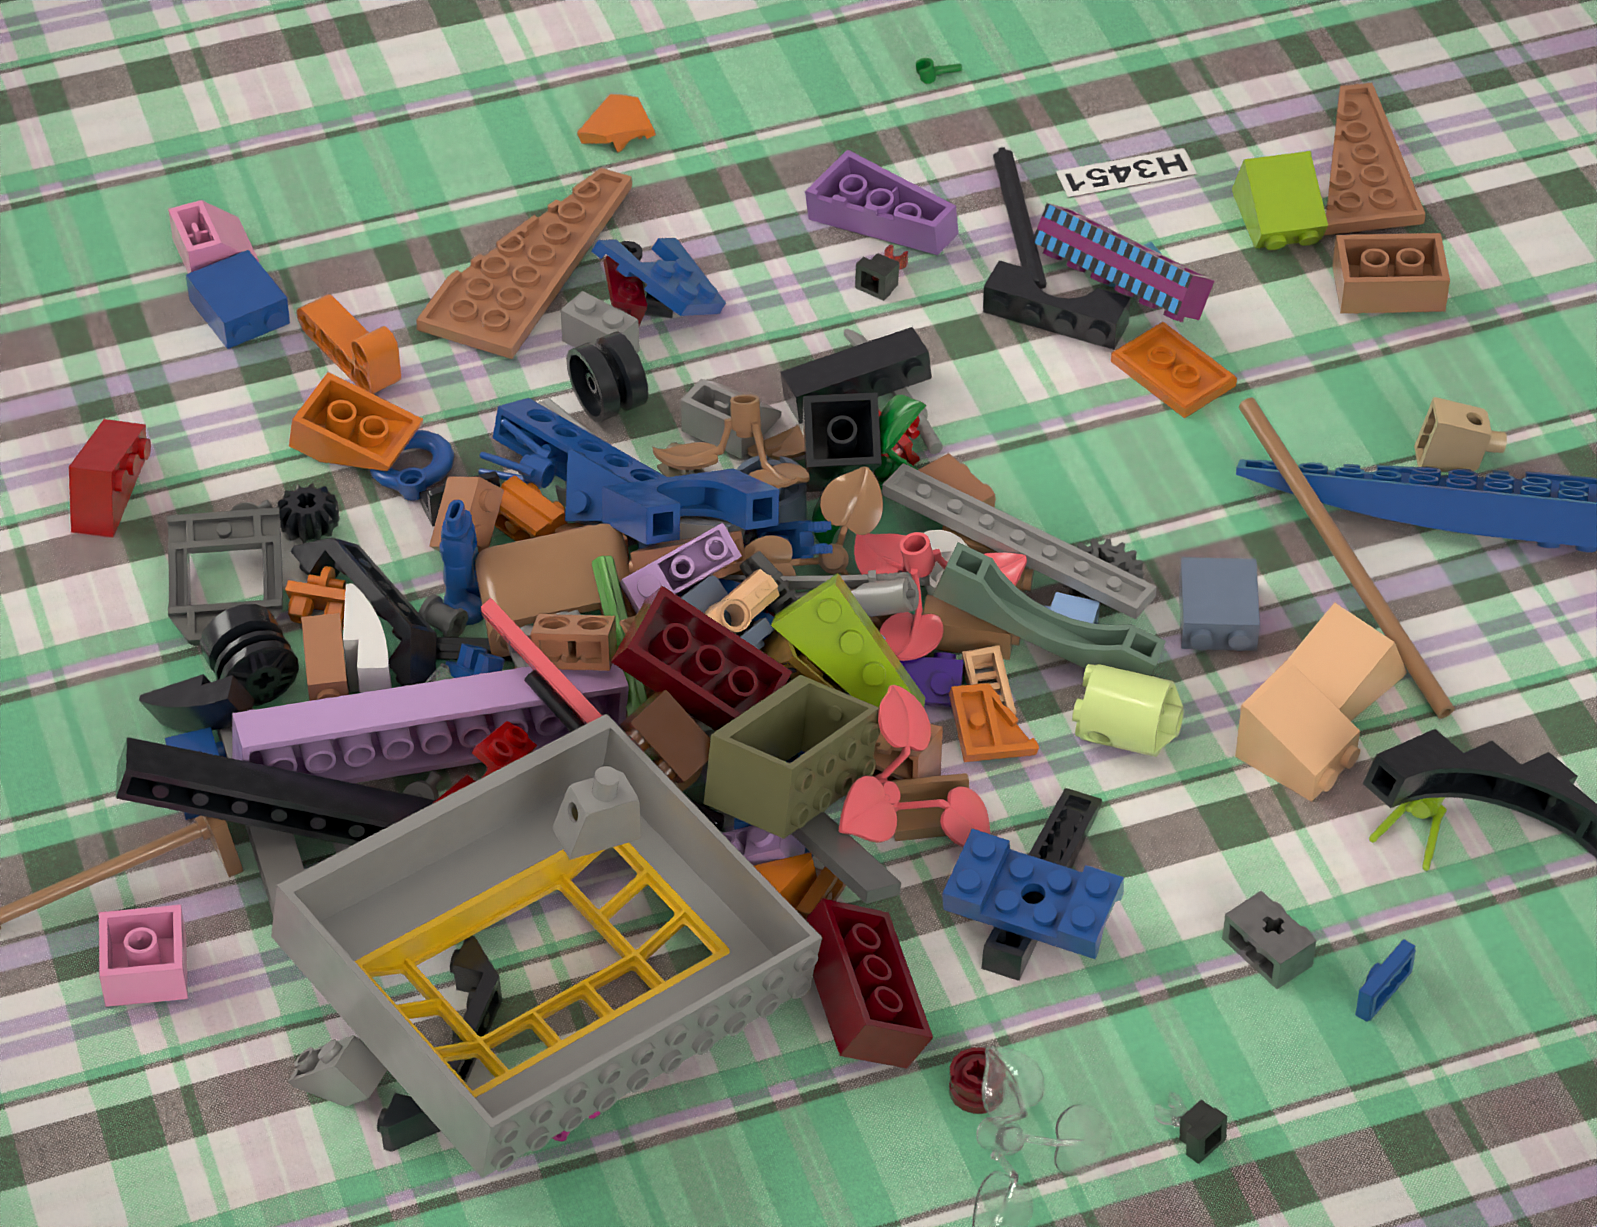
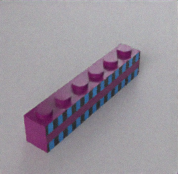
[1032,203,1215,322]

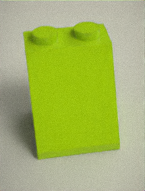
[1232,151,1328,250]

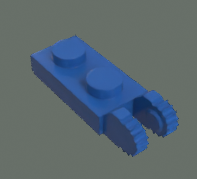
[757,520,833,559]

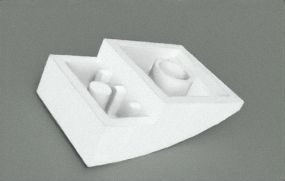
[343,584,392,693]

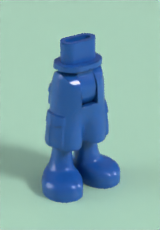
[439,500,484,626]

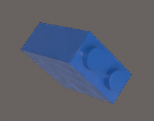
[186,250,290,349]

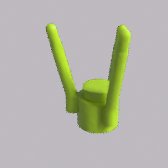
[1369,797,1447,871]

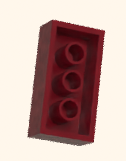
[611,586,792,731]
[805,898,933,1069]

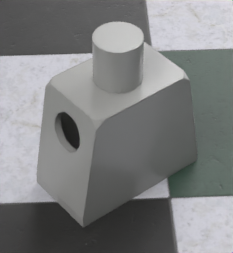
[552,766,641,860]

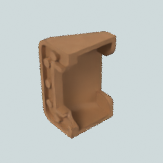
[475,524,637,657]

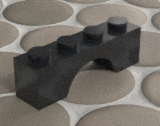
[983,260,1131,350]

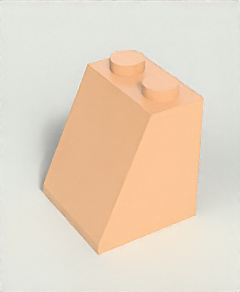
[1287,602,1407,721]
[1235,660,1360,802]

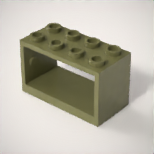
[704,675,880,839]

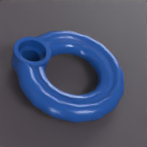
[369,430,455,501]

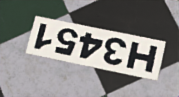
[1056,148,1197,197]

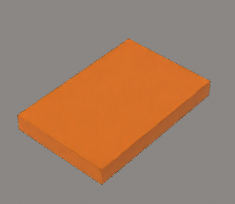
[1111,322,1237,418]

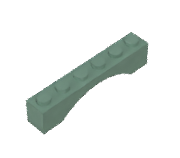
[932,542,1166,676]

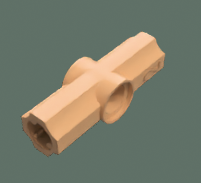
[705,569,780,634]

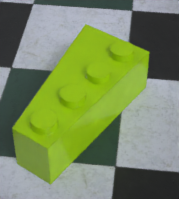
[771,573,926,707]

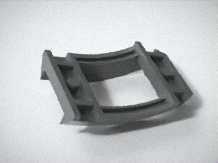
[167,507,283,646]

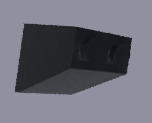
[803,392,882,492]

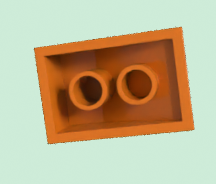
[289,372,423,471]

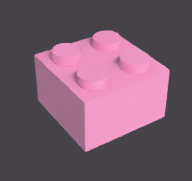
[99,905,188,1007]

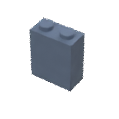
[1179,557,1260,651]

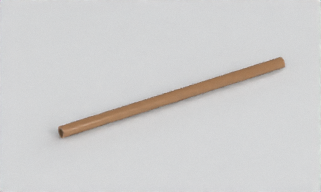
[1239,397,1455,719]

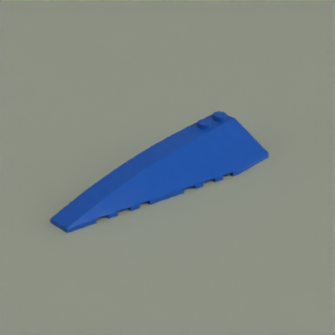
[1236,459,1597,552]

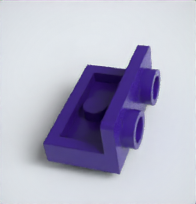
[899,652,964,707]

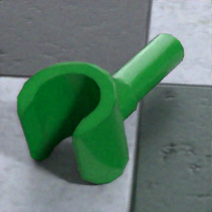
[915,58,962,84]

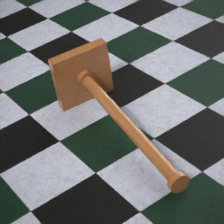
[0,815,244,929]

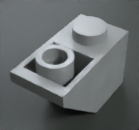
[288,1035,387,1107]

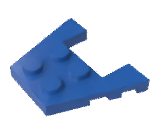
[592,238,726,316]

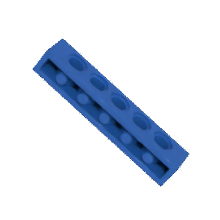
[492,398,667,482]

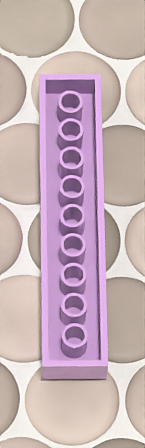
[232,664,629,783]

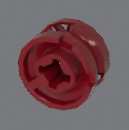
[949,1047,1008,1114]

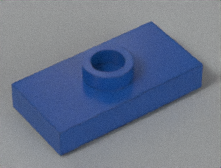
[1355,939,1416,1022]

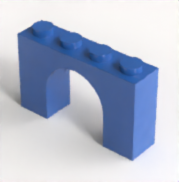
[602,468,779,545]

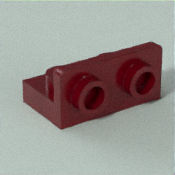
[603,256,647,327]

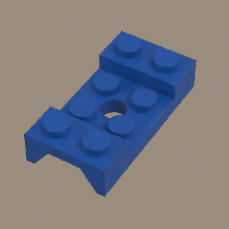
[942,829,1124,959]

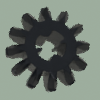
[277,482,340,544]

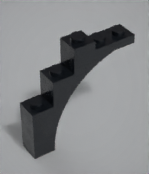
[1362,729,1597,858]

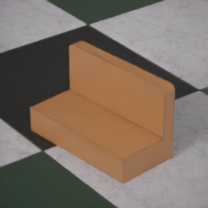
[892,773,969,841]

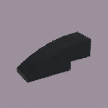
[139,674,255,731]

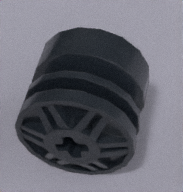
[200,604,299,706]

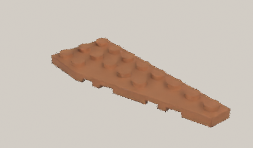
[416,168,632,359]

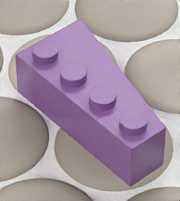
[805,150,959,255]

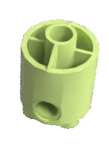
[1072,664,1184,757]

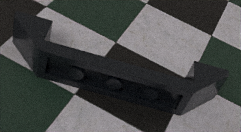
[290,538,437,686]
[377,936,502,1152]

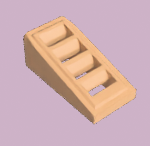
[961,645,1016,716]

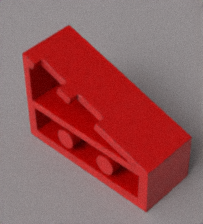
[69,419,151,538]

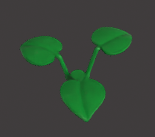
[812,394,927,545]

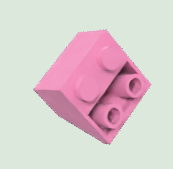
[168,200,259,274]

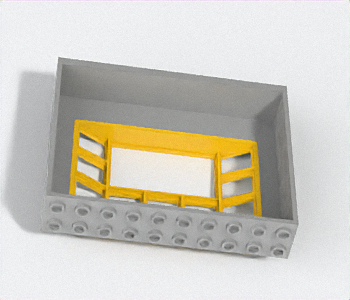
[271,714,822,1178]

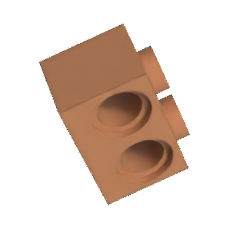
[530,614,617,671]

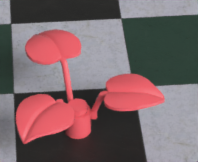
[854,532,1027,661]
[838,685,990,847]

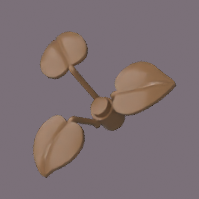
[652,394,810,489]
[730,467,894,632]

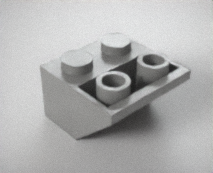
[681,379,782,459]

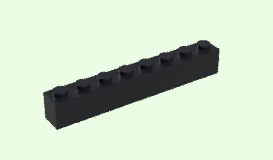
[116,737,435,846]

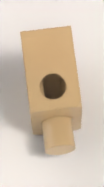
[1414,397,1507,472]

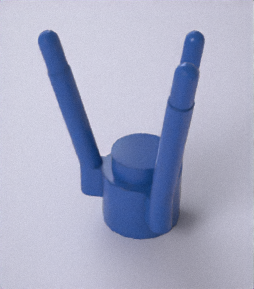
[478,419,557,489]

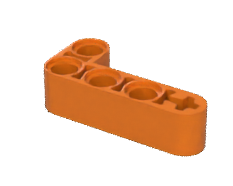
[297,294,401,394]

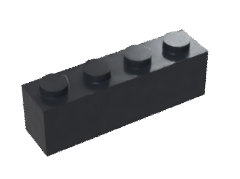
[780,326,932,424]

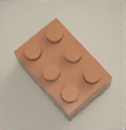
[1332,233,1450,314]

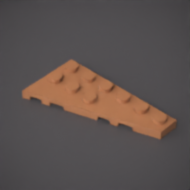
[1324,83,1425,235]

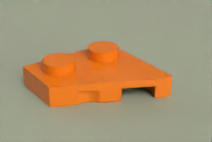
[949,683,1039,762]

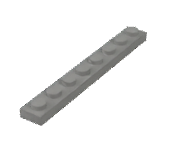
[882,463,1157,619]

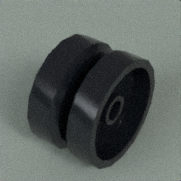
[566,331,649,423]

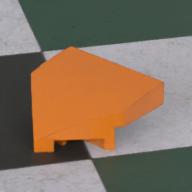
[577,94,656,153]

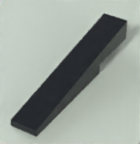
[981,788,1102,981]

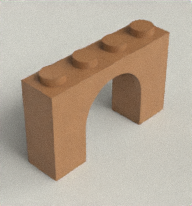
[922,525,1034,660]

